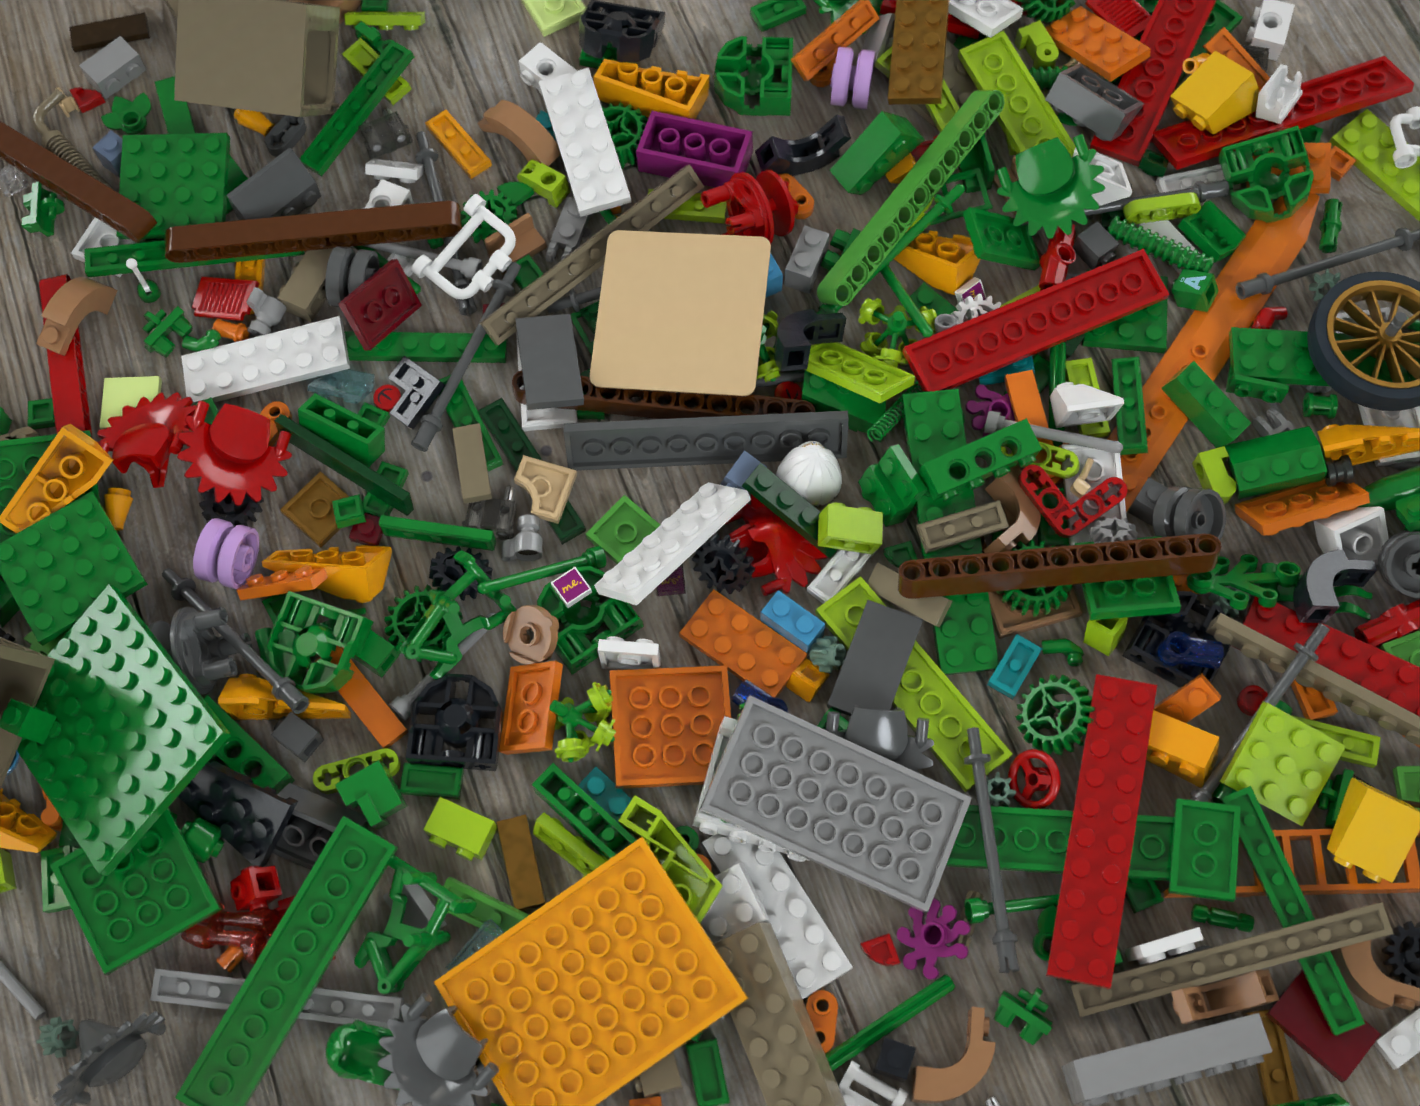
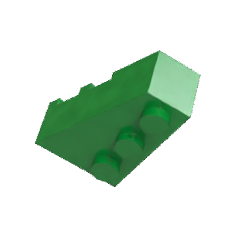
[829,111,925,195]
[802,370,886,442]

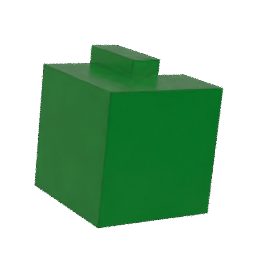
[335,760,408,830]

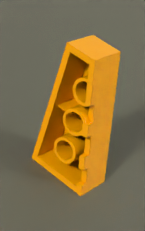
[593,59,710,119]
[1146,710,1219,788]

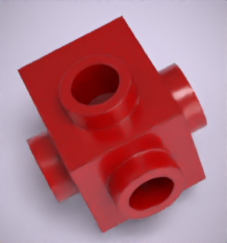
[230,866,282,913]

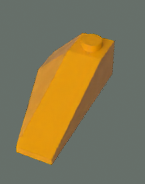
[0,424,113,533]
[1317,424,1420,466]
[218,674,351,720]
[0,788,57,853]

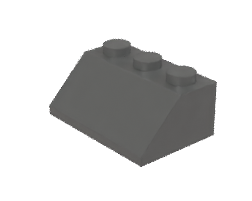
[1045,63,1144,142]
[227,147,321,220]
[272,783,369,870]

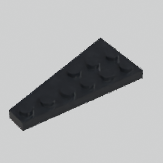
[178,761,298,867]

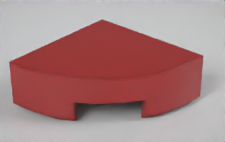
[69,87,106,114]
[860,933,901,966]

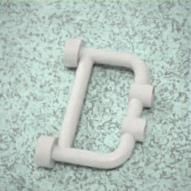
[1390,107,1420,168]
[411,194,516,300]

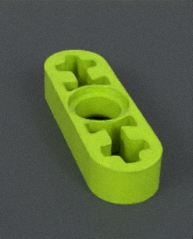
[1123,192,1201,224]
[1001,441,1080,479]
[313,748,401,794]

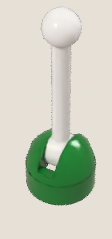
[126,258,161,303]

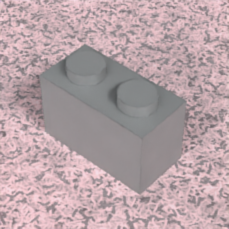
[79,36,146,99]
[784,225,830,294]

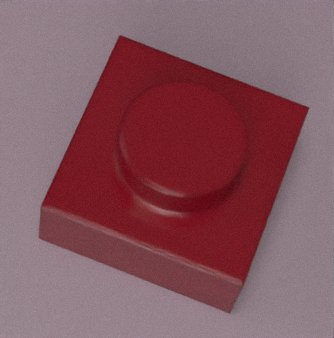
[349,514,383,546]

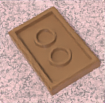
[988,586,1083,639]

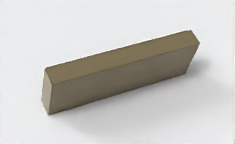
[452,423,492,504]
[916,500,1009,554]
[867,562,952,627]

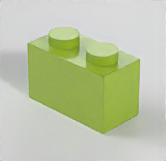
[818,502,883,554]
[423,797,498,861]

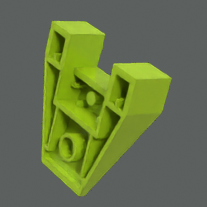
[582,795,723,923]

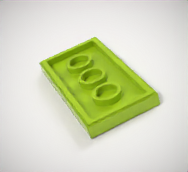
[805,342,915,403]

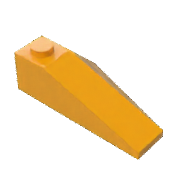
[894,227,981,296]
[262,545,392,603]

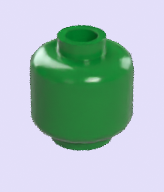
[181,818,225,863]

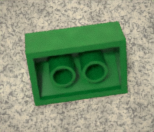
[1225,426,1327,500]

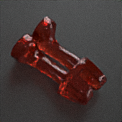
[181,902,280,965]

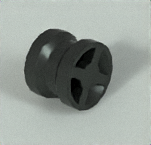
[1324,455,1354,487]

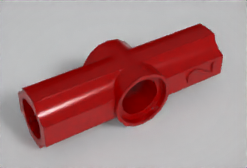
[1039,224,1076,291]
[1354,599,1420,647]

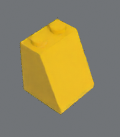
[1170,51,1260,135]
[1327,777,1420,883]

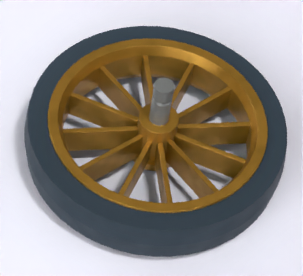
[1307,272,1420,411]

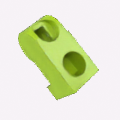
[1014,20,1059,70]
[517,160,570,208]
[1192,446,1237,505]

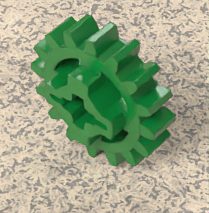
[461,190,518,246]

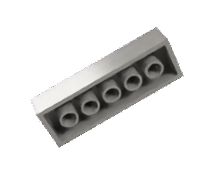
[1062,1013,1272,1106]

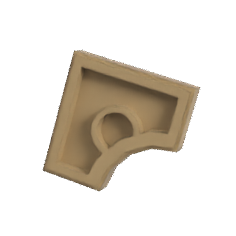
[514,455,577,524]

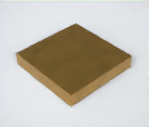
[280,471,349,548]

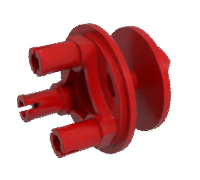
[700,170,799,244]

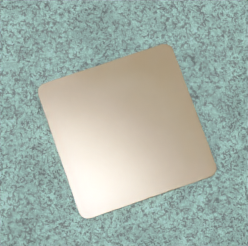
[590,230,771,396]

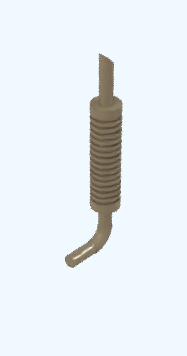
[32,88,113,189]

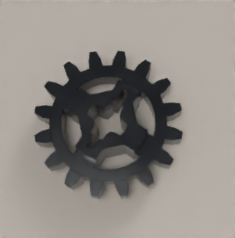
[199,488,264,527]
[692,534,755,594]
[429,546,493,601]
[1382,921,1420,988]

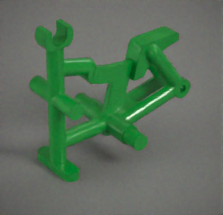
[399,550,517,679]
[354,855,477,994]

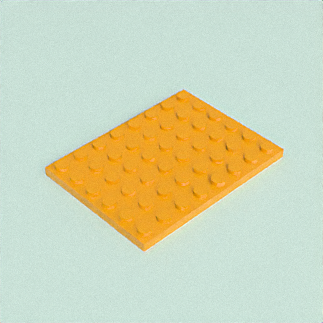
[434,837,749,1106]

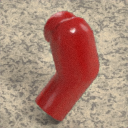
[1251,306,1288,329]

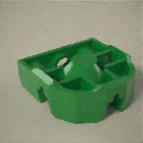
[714,36,793,116]
[1219,126,1314,223]
[537,566,644,675]
[266,591,373,694]

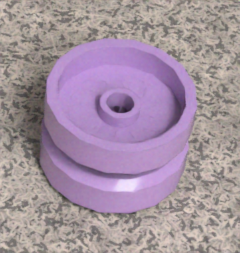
[830,46,875,110]
[193,518,259,589]

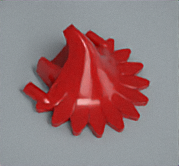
[97,392,197,488]
[177,401,292,506]
[724,495,828,596]

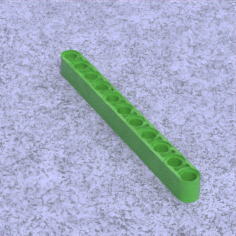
[817,90,1005,306]

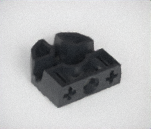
[579,0,665,62]
[1122,591,1231,688]
[406,673,503,771]

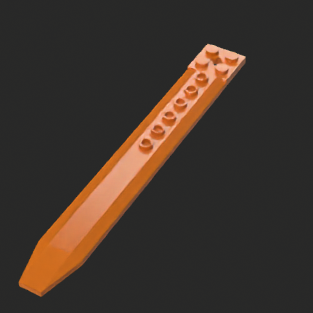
[1107,193,1320,513]

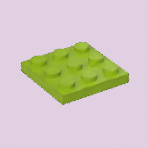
[1220,701,1346,826]

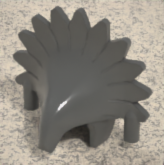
[826,704,934,774]
[378,993,499,1106]
[52,1011,166,1106]

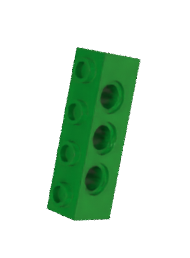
[919,418,1042,502]
[204,695,295,795]
[532,763,636,860]

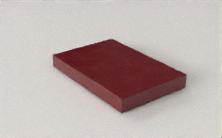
[338,259,422,351]
[1265,969,1381,1083]

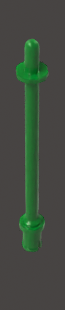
[816,184,965,314]

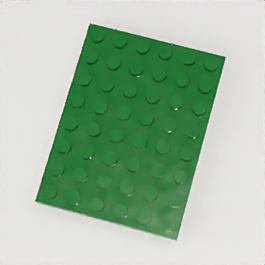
[17,584,231,876]

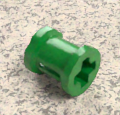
[1302,392,1338,419]

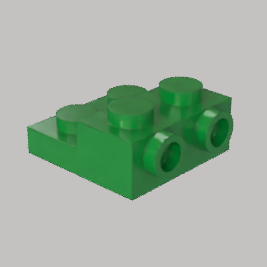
[858,444,928,527]

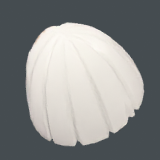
[776,441,842,507]

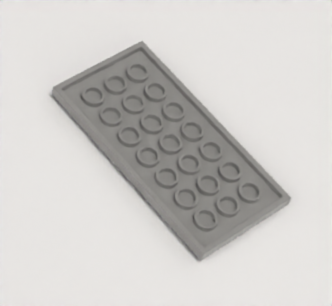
[699,696,971,913]

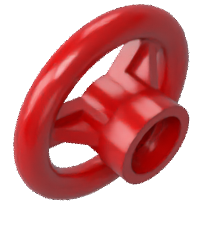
[1008,749,1061,809]

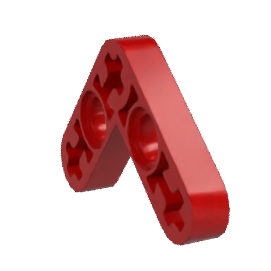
[1018,464,1128,538]

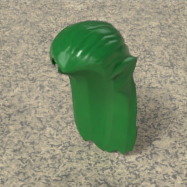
[325,1020,400,1090]

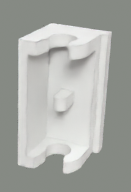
[1256,64,1303,124]

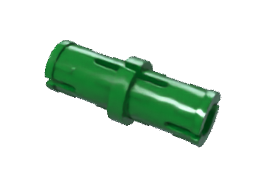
[1319,199,1343,253]

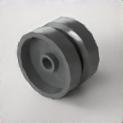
[325,246,380,307]
[1153,486,1226,540]
[1378,530,1420,598]

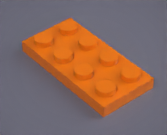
[1045,6,1150,82]
[1234,479,1370,536]
[679,589,808,702]

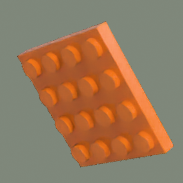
[609,665,731,789]

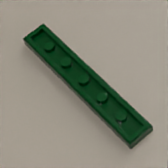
[478,398,586,545]
[274,414,414,516]

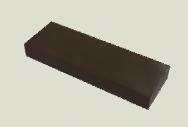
[69,12,150,53]

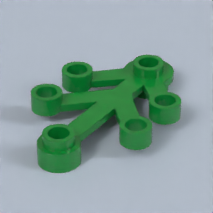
[1186,554,1301,610]

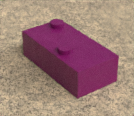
[636,111,753,187]

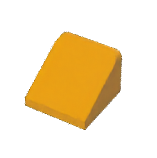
[885,152,916,184]
[786,658,830,702]

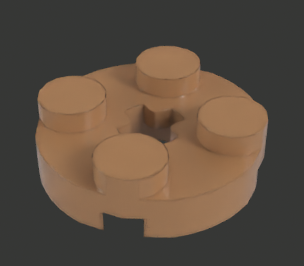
[503,605,559,665]

